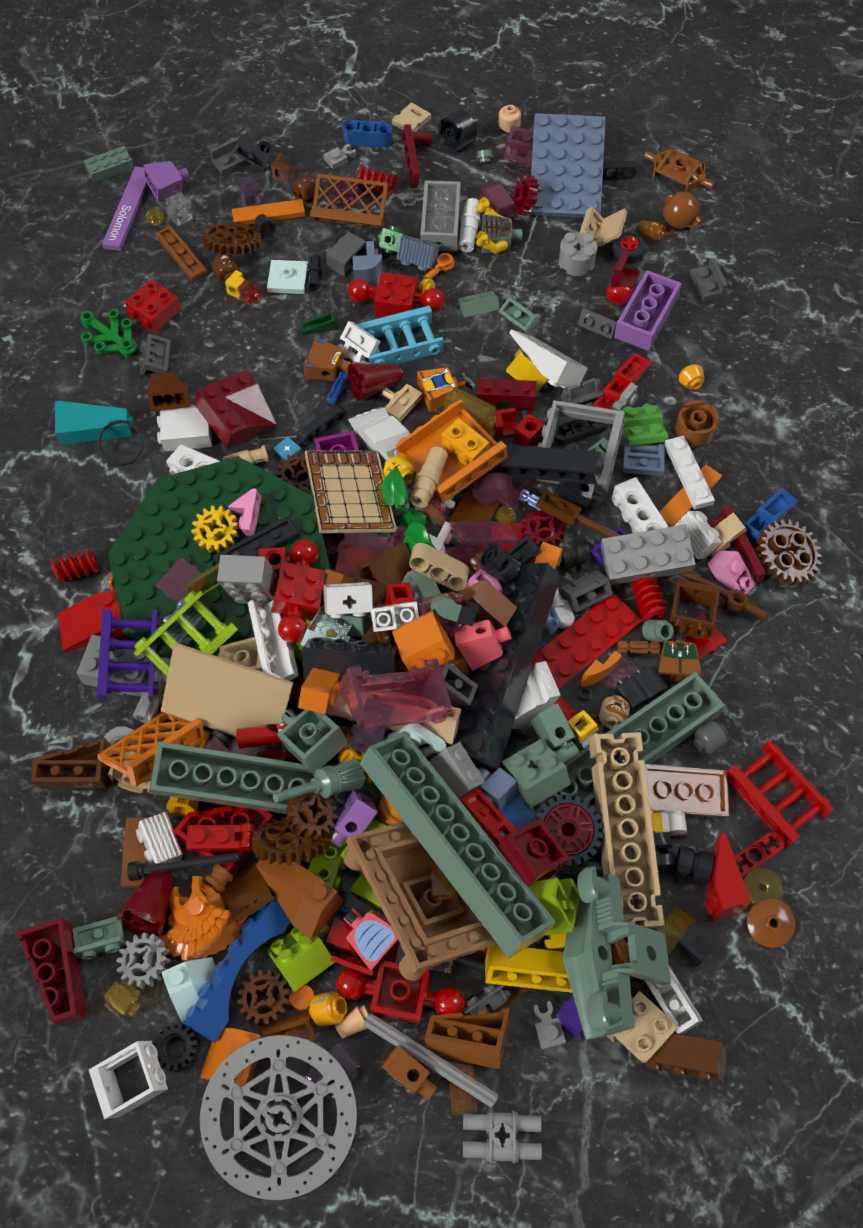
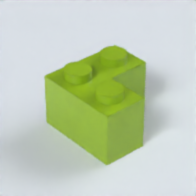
[529,878,581,935]

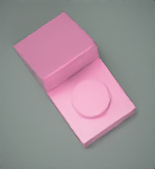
[228,489,261,536]

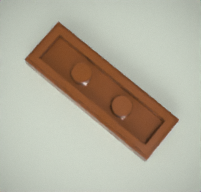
[120,817,149,888]

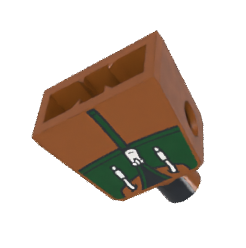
[657,632,701,683]

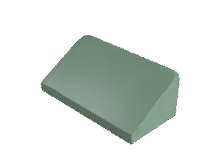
[458,291,499,317]
[498,296,540,333]

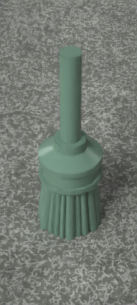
[273,758,366,803]

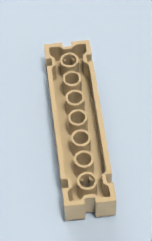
[589,732,664,928]

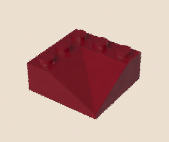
[194,370,277,448]

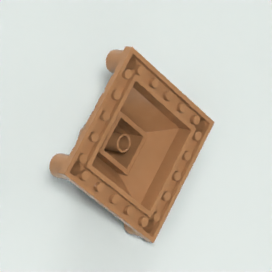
[343,822,497,981]

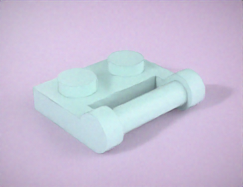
[387,721,446,757]

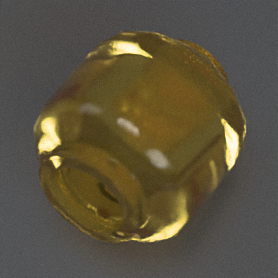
[103,981,141,1019]

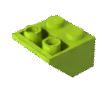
[266,927,335,992]

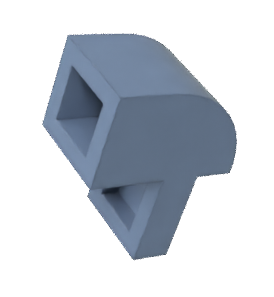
[352,241,383,282]

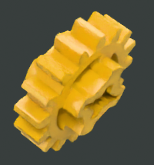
[191,506,240,553]

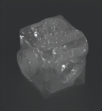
[165,192,193,226]

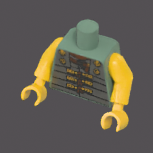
[476,197,522,254]

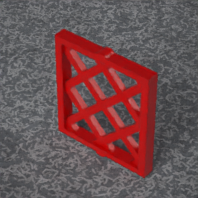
[330,951,379,976]

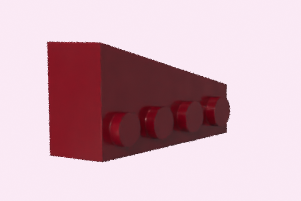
[15,917,88,1026]

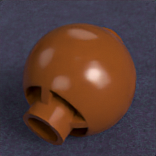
[663,191,702,230]

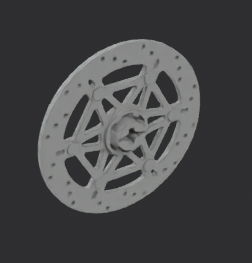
[200,1035,357,1200]

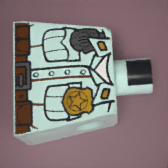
[301,605,358,646]

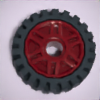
[531,794,604,867]

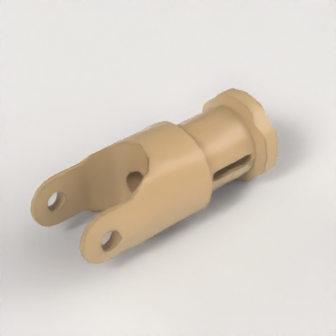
[222,445,269,465]

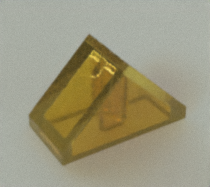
[655,904,696,955]

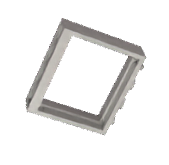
[536,400,625,493]

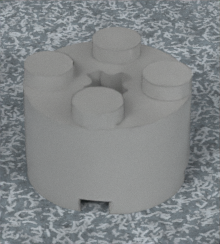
[559,233,597,276]

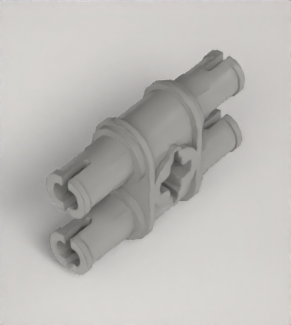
[463,1110,542,1164]

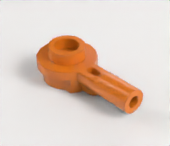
[423,253,455,279]

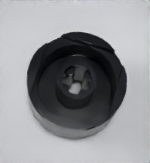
[438,108,478,152]

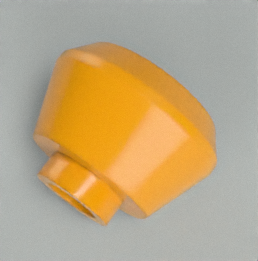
[678,364,704,390]

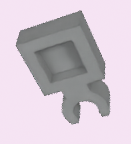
[323,144,356,170]
[612,383,638,411]
[533,1001,566,1050]

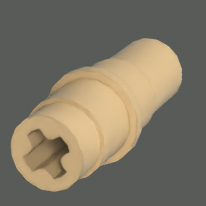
[410,447,448,508]

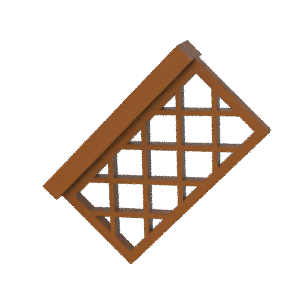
[310,174,388,229]

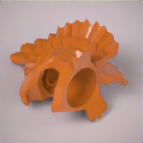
[159,876,248,961]

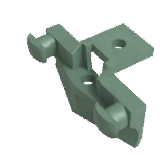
[563,866,671,1040]

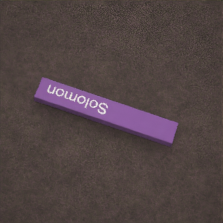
[102,167,148,251]

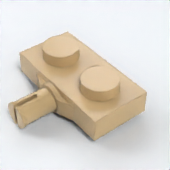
[382,384,423,422]

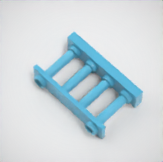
[357,306,443,364]

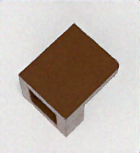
[271,152,298,184]

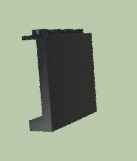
[303,637,398,730]

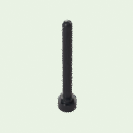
[127,852,241,881]

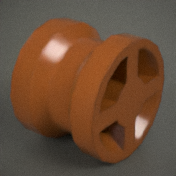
[204,865,234,894]

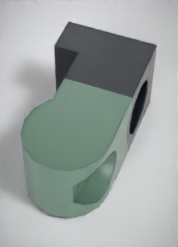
[430,596,479,627]

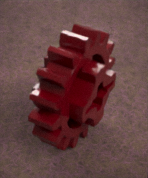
[512,174,539,216]
[520,509,566,547]

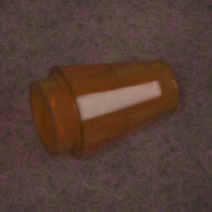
[638,220,666,240]

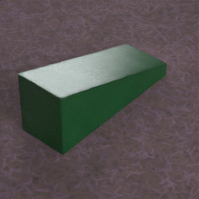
[301,311,340,335]

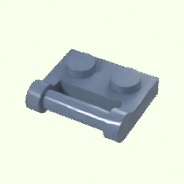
[622,441,665,476]

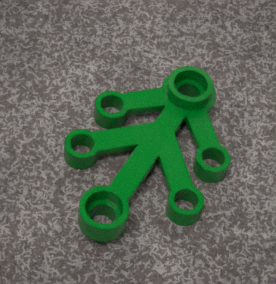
[80,309,137,357]

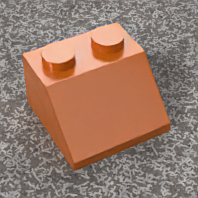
[392,610,454,678]
[200,1028,262,1086]

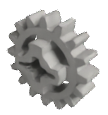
[116,933,171,989]

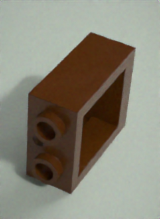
[669,579,720,639]

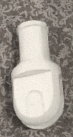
[550,588,575,629]

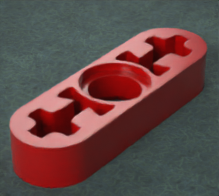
[734,832,785,878]

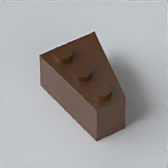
[31,737,110,788]
[643,1033,727,1084]

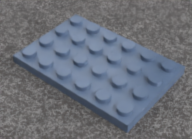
[529,113,605,218]

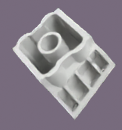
[348,408,410,468]
[512,661,560,731]

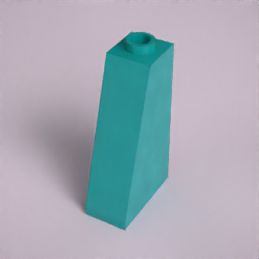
[55,401,134,445]

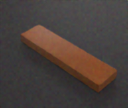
[155,225,208,282]

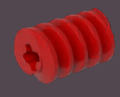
[358,166,397,197]
[50,547,99,583]
[630,577,668,623]

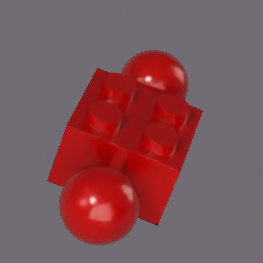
[348,273,445,317]
[271,539,325,643]
[336,960,465,1025]

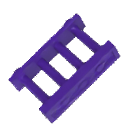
[97,609,162,702]

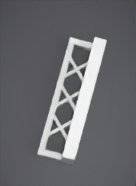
[248,600,299,681]

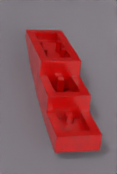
[592,353,651,410]

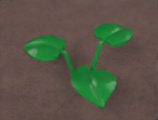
[358,468,436,560]

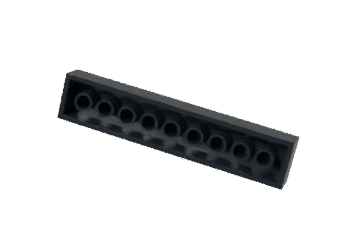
[450,563,561,771]

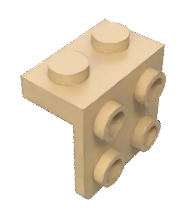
[579,207,628,247]
[607,991,676,1063]

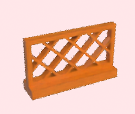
[97,712,205,787]

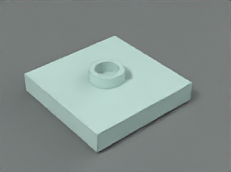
[267,260,308,294]

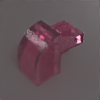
[472,473,520,511]

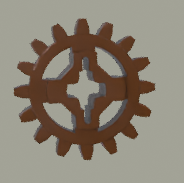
[276,453,311,490]
[285,792,338,840]
[237,970,292,1026]

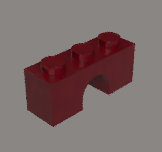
[476,378,537,411]

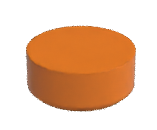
[289,985,314,1011]

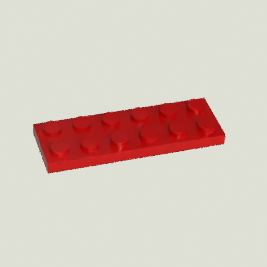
[531,592,642,690]

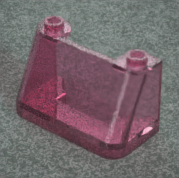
[339,659,453,732]

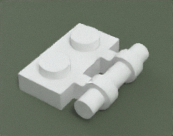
[338,321,380,362]

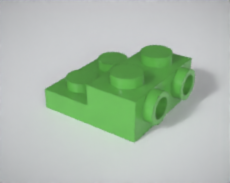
[619,404,668,446]

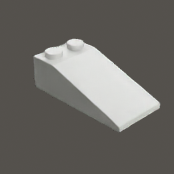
[510,330,588,389]

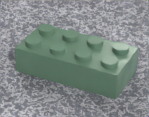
[84,146,134,183]

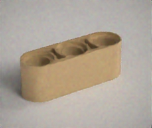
[409,543,469,591]

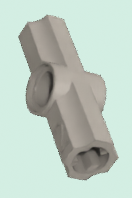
[133,657,171,723]

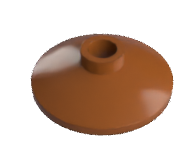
[747,898,795,948]

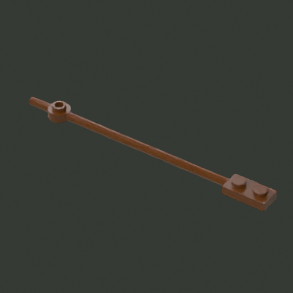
[536,490,768,619]

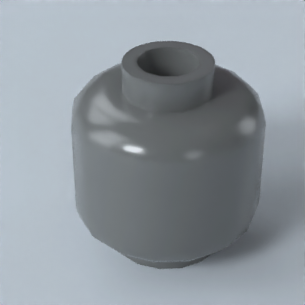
[693,721,729,754]

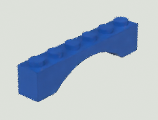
[183,896,290,1043]

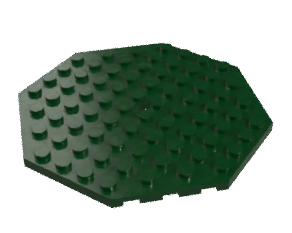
[108,456,332,660]

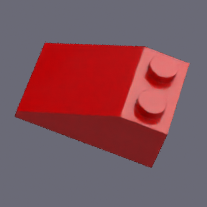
[58,589,128,652]
[705,833,751,921]

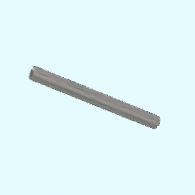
[364,1013,498,1107]

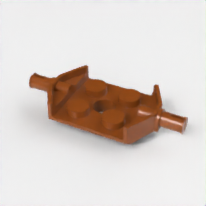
[644,148,715,192]

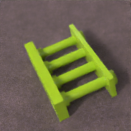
[133,591,238,685]

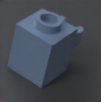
[478,767,518,811]

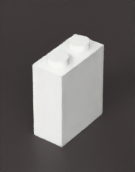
[157,404,212,451]

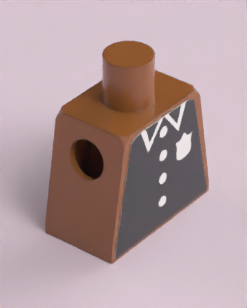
[379,1045,437,1100]

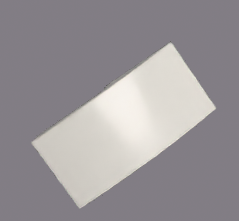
[371,601,419,632]

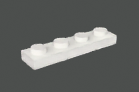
[664,436,715,510]

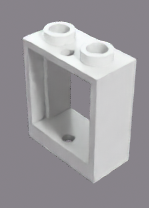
[89,1041,168,1119]

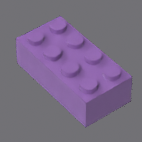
[614,270,682,351]

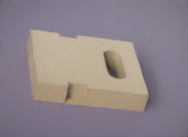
[392,102,431,132]

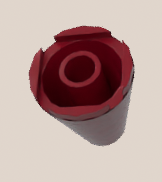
[347,362,403,401]
[117,871,174,937]

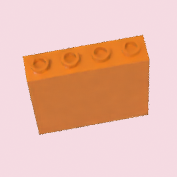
[395,399,508,504]

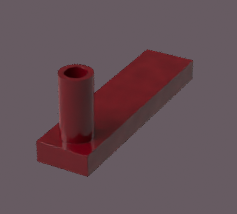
[402,124,432,188]
[707,504,766,585]

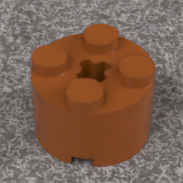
[675,401,719,447]

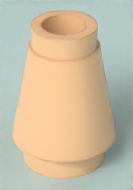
[336,1004,370,1039]

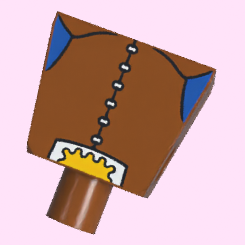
[303,338,352,381]

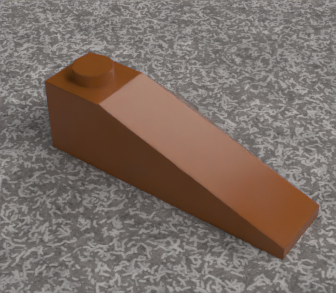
[256,859,344,940]

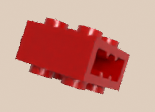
[125,279,182,333]

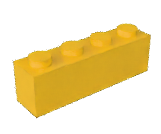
[485,944,572,993]

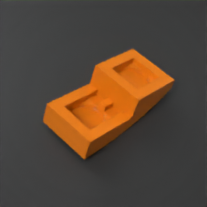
[579,651,622,687]

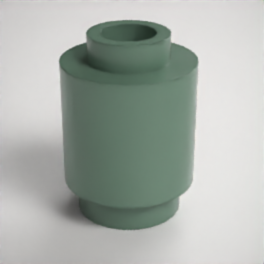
[642,619,674,642]

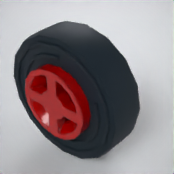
[612,233,645,263]

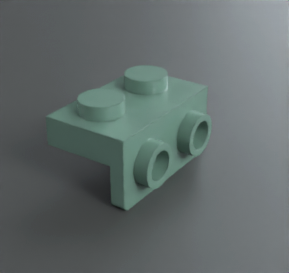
[72,916,126,960]

